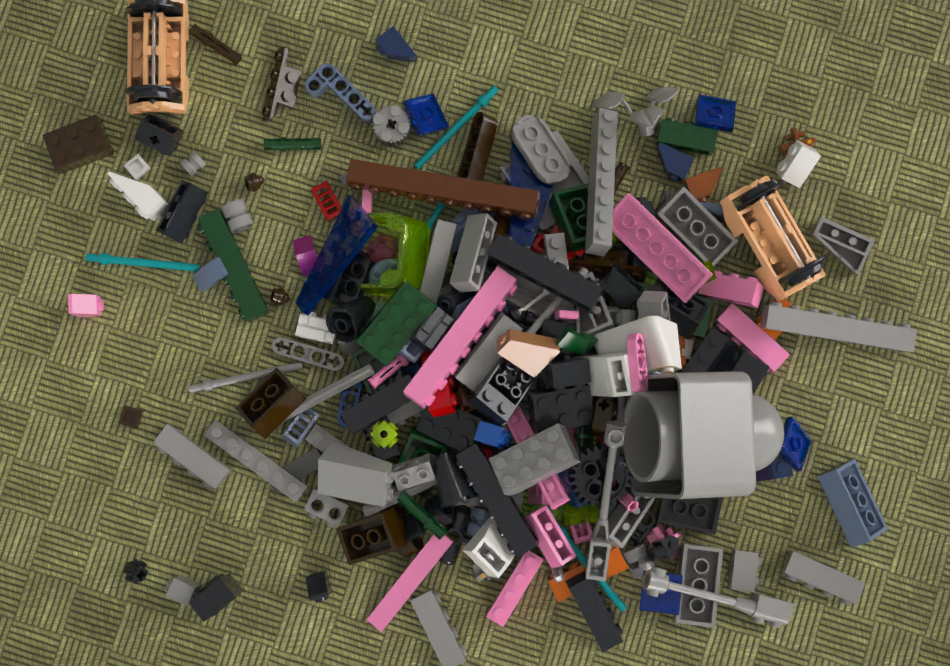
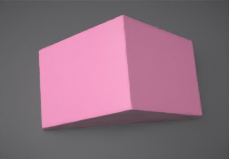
[566,509,593,544]

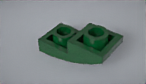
[556,327,598,354]

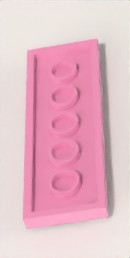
[612,193,713,303]

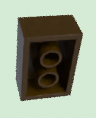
[42,115,114,174]
[235,367,307,439]
[336,508,407,565]

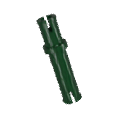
[264,137,322,152]
[397,491,448,540]

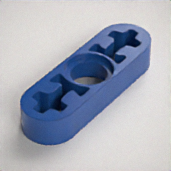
[337,372,363,427]

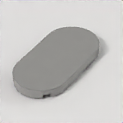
[512,115,571,185]

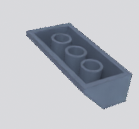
[818,458,888,548]

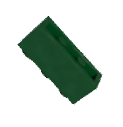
[656,118,718,156]

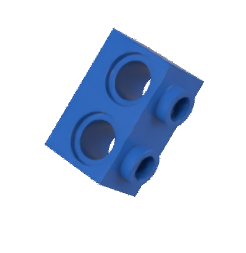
[474,421,511,450]

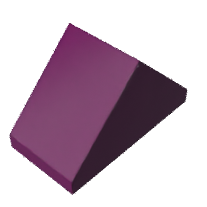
[293,235,322,277]

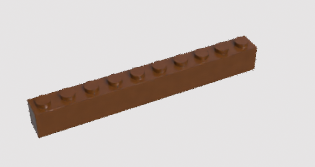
[345,159,540,220]

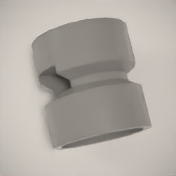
[221,199,254,234]
[622,543,655,578]

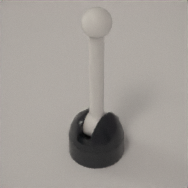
[508,289,551,324]

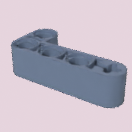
[305,63,376,124]

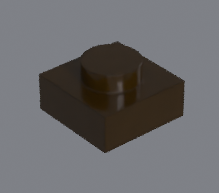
[118,405,144,429]

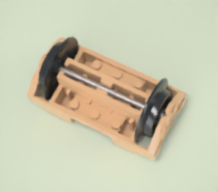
[126,0,189,114]
[720,176,829,302]

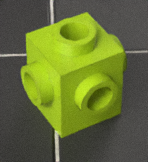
[370,420,399,448]

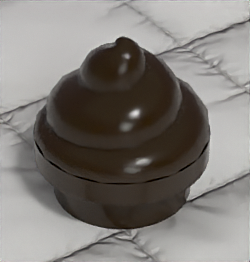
[244,173,265,192]
[270,287,291,306]

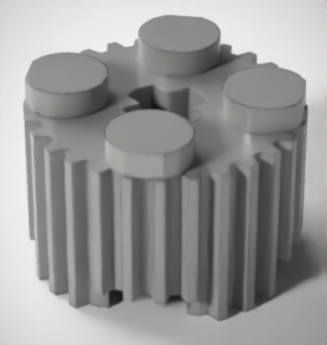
[372,105,411,147]

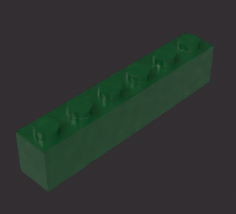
[197,208,270,323]

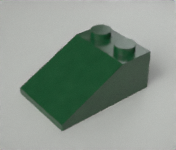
[391,425,448,498]

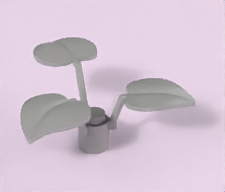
[592,87,679,137]

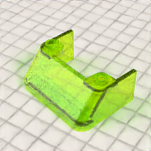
[361,213,430,296]

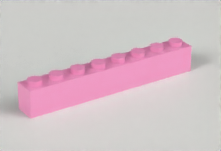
[403,266,518,409]

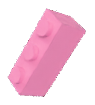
[698,270,764,308]
[524,505,576,568]

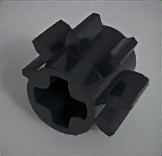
[123,558,149,584]

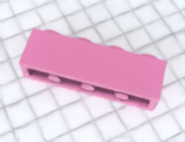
[714,303,790,373]
[486,550,544,627]

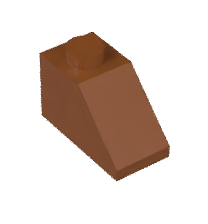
[683,167,722,203]

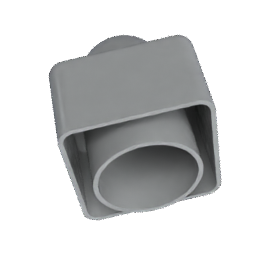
[623,371,784,499]

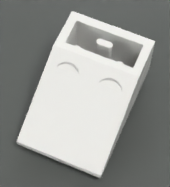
[107,172,169,221]
[583,351,635,397]
[463,517,515,578]

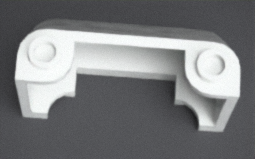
[594,316,682,374]

